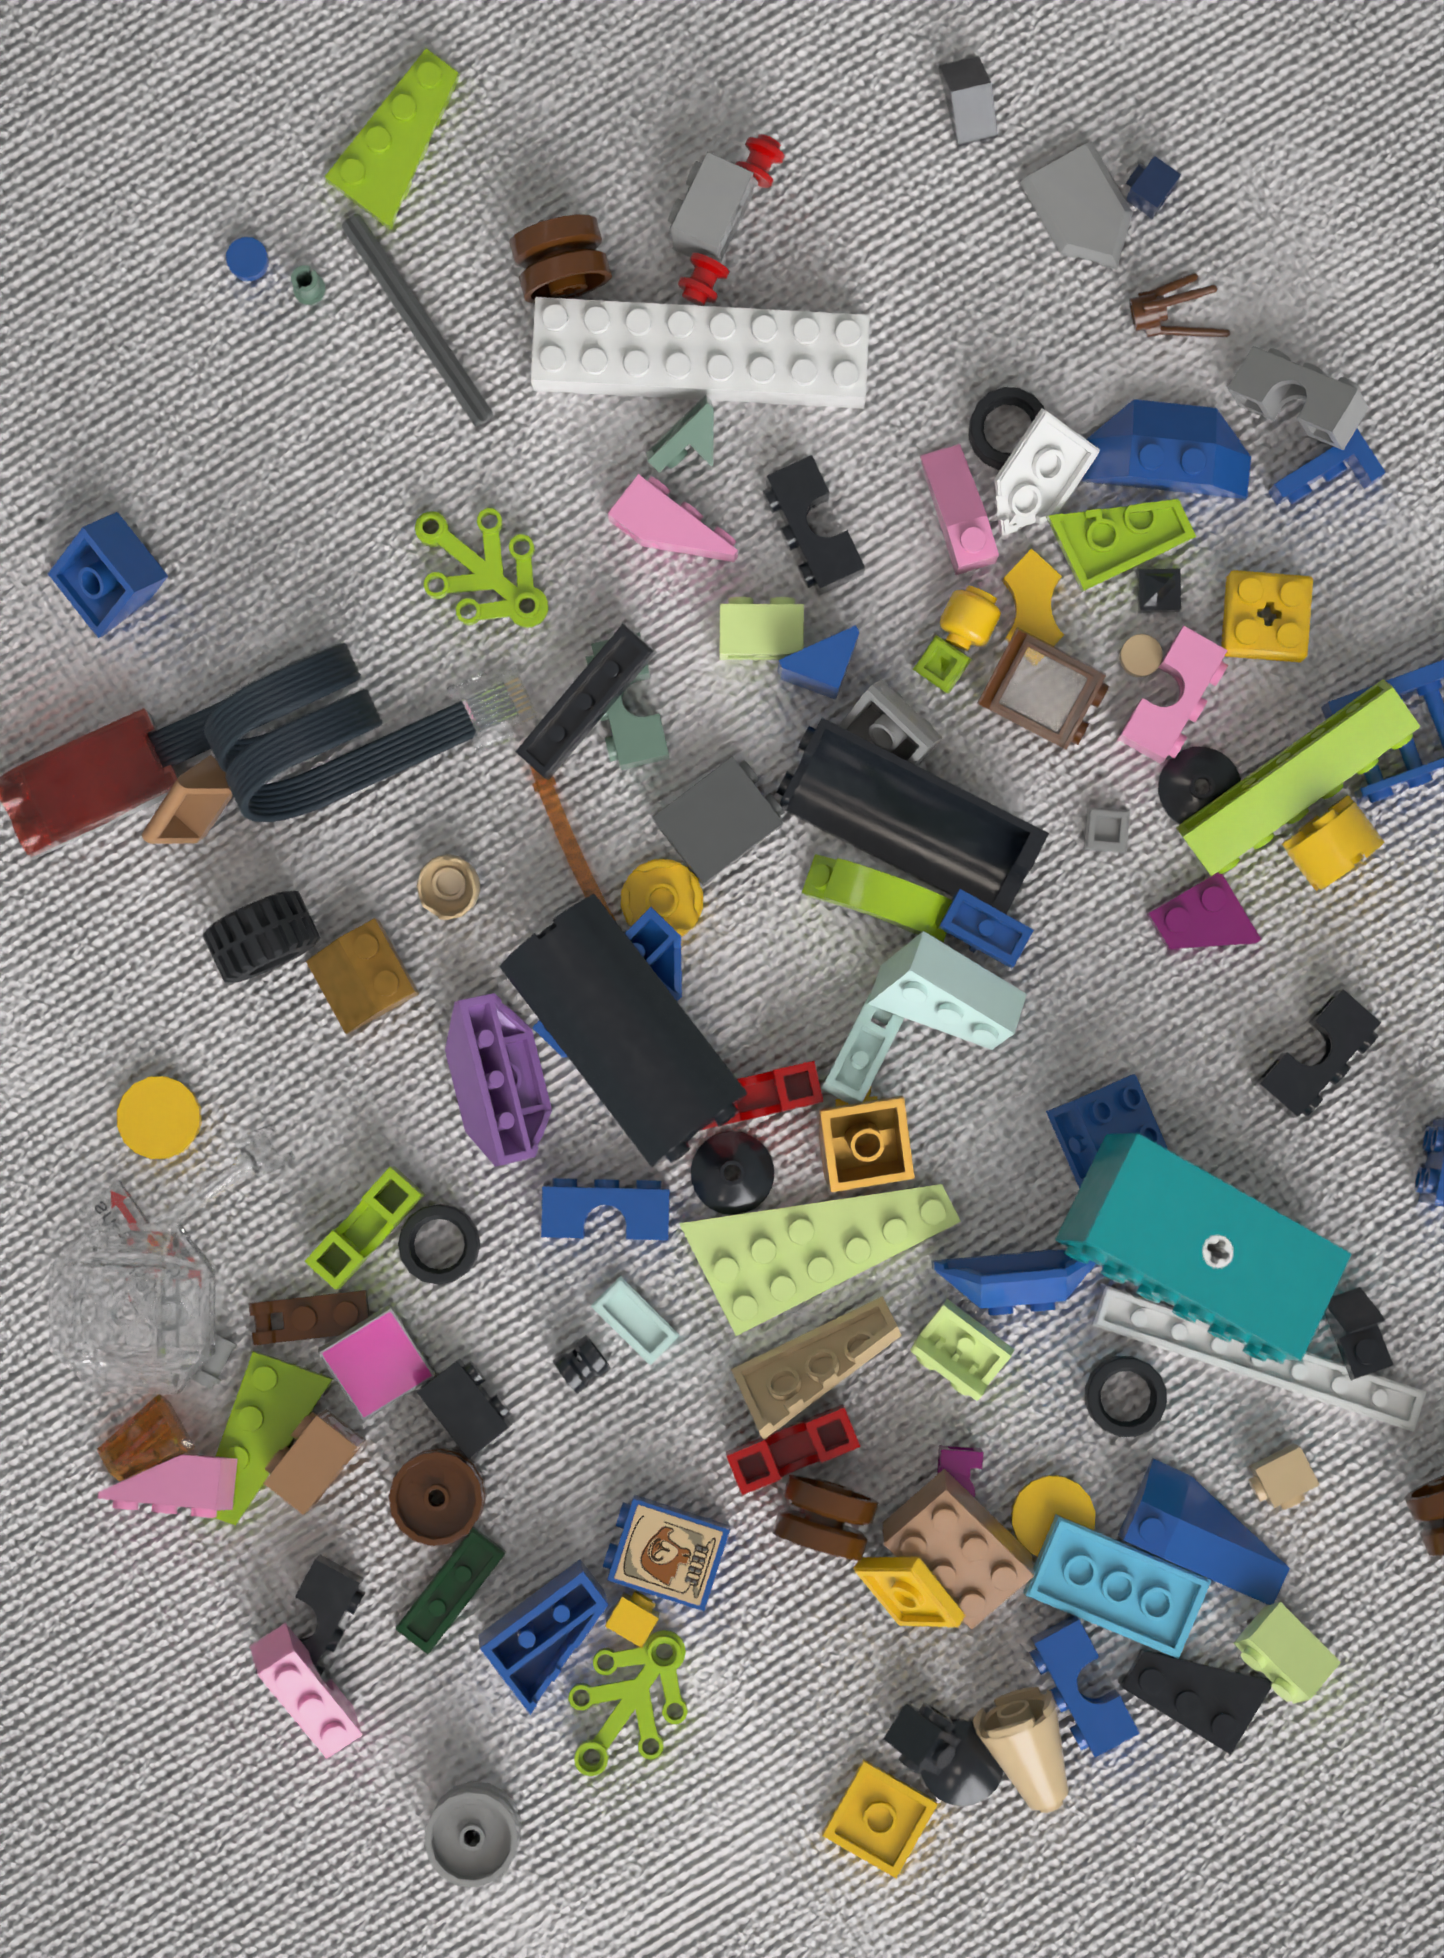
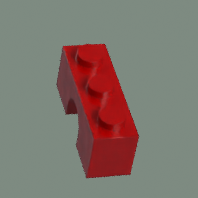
[700,1061,824,1131]
[726,1404,861,1496]

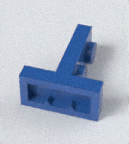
[1268,428,1386,506]

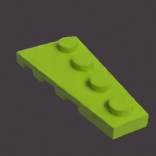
[324,48,460,231]

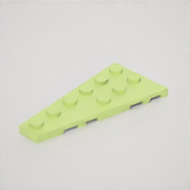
[679,1184,961,1336]

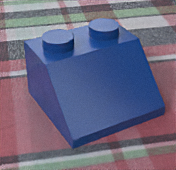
[48,512,169,638]

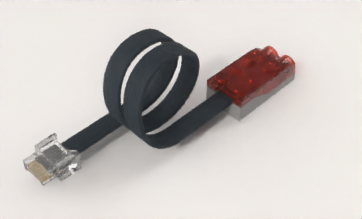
[0,643,538,860]

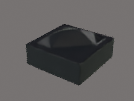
[1137,568,1182,613]

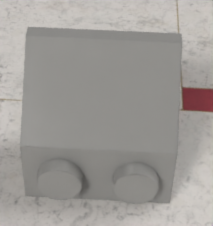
[839,680,943,766]

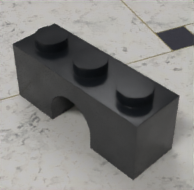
[762,455,865,595]
[1254,989,1381,1118]
[255,1555,366,1677]

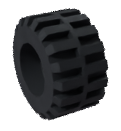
[202,891,320,983]

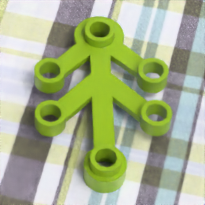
[415,508,549,628]
[569,1630,688,1776]

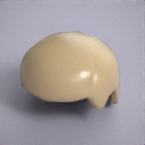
[416,854,481,920]

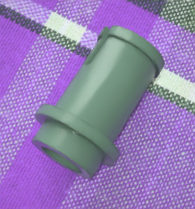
[291,265,326,305]

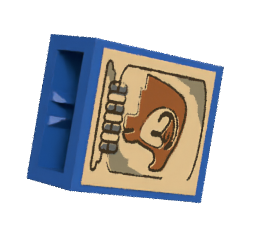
[602,1494,730,1612]

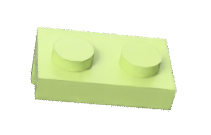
[910,1299,1015,1401]

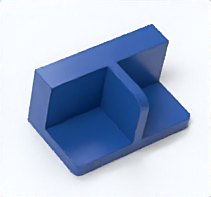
[938,889,1034,969]

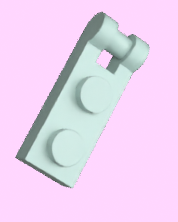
[821,993,904,1104]

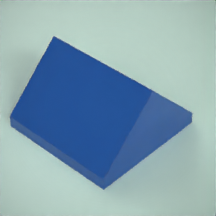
[778,625,859,700]

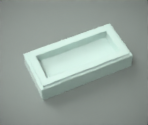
[591,1276,680,1365]

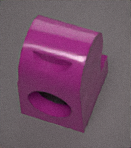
[937,1445,984,1498]

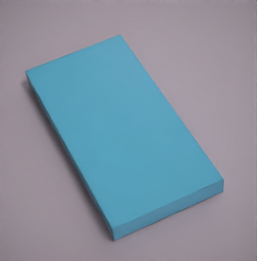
[1023,1515,1211,1659]

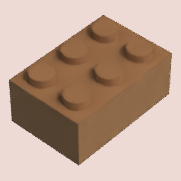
[883,1469,1034,1630]

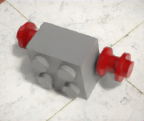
[668,134,785,306]

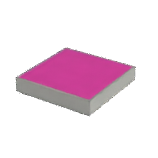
[318,1304,435,1420]

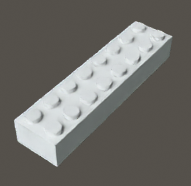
[531,297,870,409]

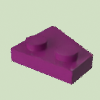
[1147,872,1262,950]

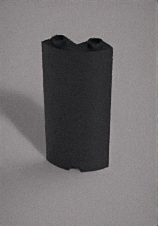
[776,718,1049,915]
[499,894,748,1167]

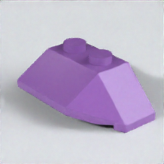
[445,993,552,1167]

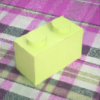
[719,597,804,660]
[1233,1602,1341,1703]

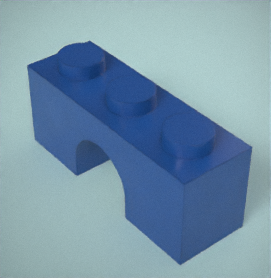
[541,1178,670,1240]
[1029,1615,1140,1758]

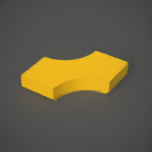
[1002,548,1064,667]

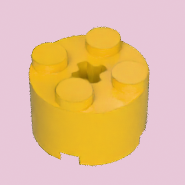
[1282,795,1385,891]

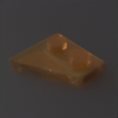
[96,1393,196,1482]

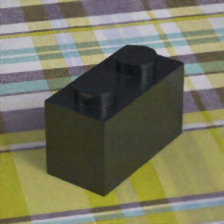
[417,1359,512,1459]

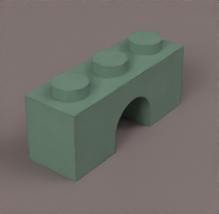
[586,632,670,770]

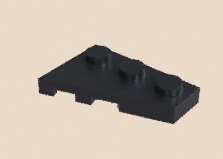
[1120,1649,1272,1755]

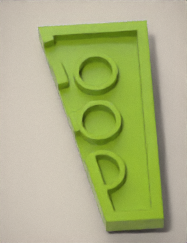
[215,1351,334,1526]

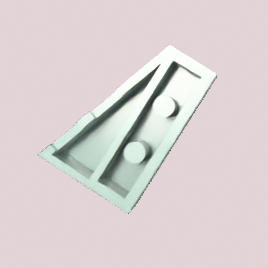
[867,931,1027,1050]

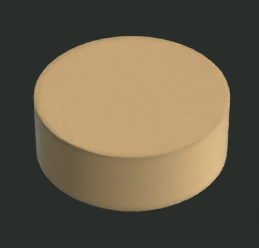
[1119,634,1163,678]

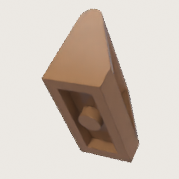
[141,755,233,844]

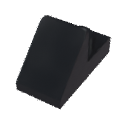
[1324,1287,1394,1381]

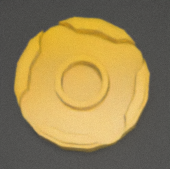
[620,859,703,937]
[117,1076,202,1159]
[1011,1475,1096,1557]

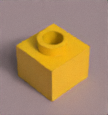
[605,1591,660,1648]

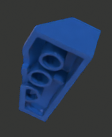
[1118,1458,1290,1605]

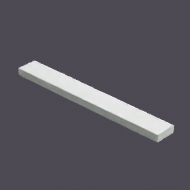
[1091,1285,1426,1432]

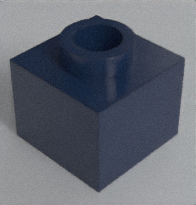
[1126,155,1181,219]

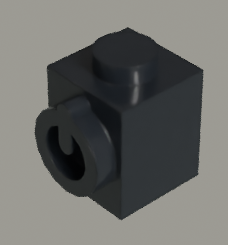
[883,1703,962,1775]

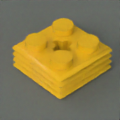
[1221,570,1313,662]

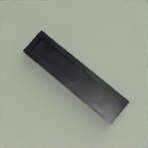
[515,624,657,780]

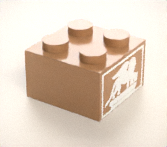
[263,1409,366,1515]

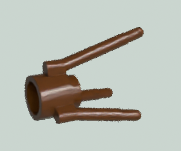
[1129,273,1231,338]

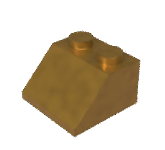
[306,918,419,1035]
[819,1096,915,1192]

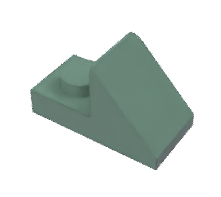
[646,395,714,473]

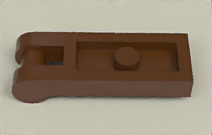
[248,1290,370,1345]

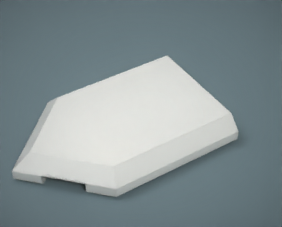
[994,408,1100,536]

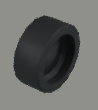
[968,387,1045,470]
[398,1204,480,1285]
[1085,1356,1167,1437]

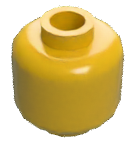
[939,585,1001,651]

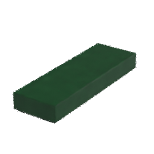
[395,1526,506,1655]

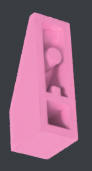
[920,444,999,575]

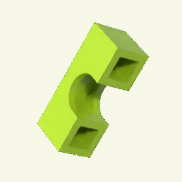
[304,1166,426,1290]

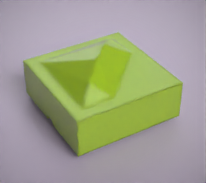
[913,635,972,694]

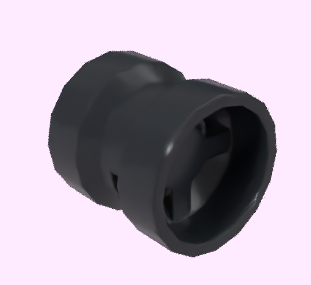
[552,1335,611,1394]

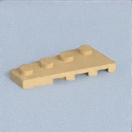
[731,1296,902,1440]

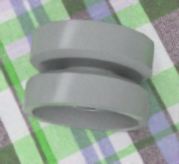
[424,1781,522,1888]

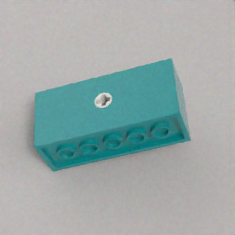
[1055,1133,1352,1364]

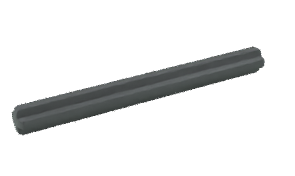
[342,214,493,427]

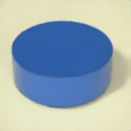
[226,237,269,281]

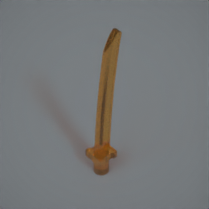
[529,765,616,921]

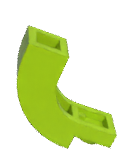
[801,854,953,942]

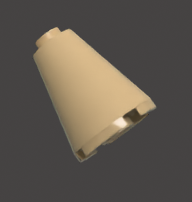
[973,1687,1068,1813]

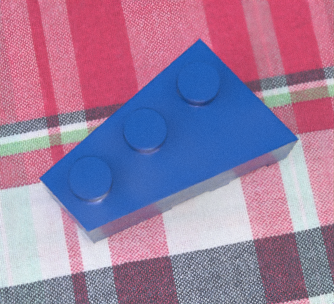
[478,1559,609,1715]

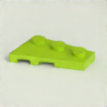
[1046,499,1197,592]

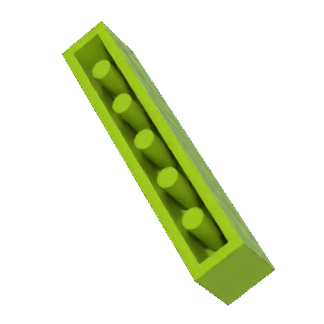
[1176,679,1421,876]

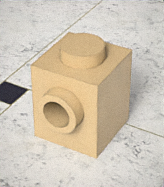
[1248,1443,1320,1510]

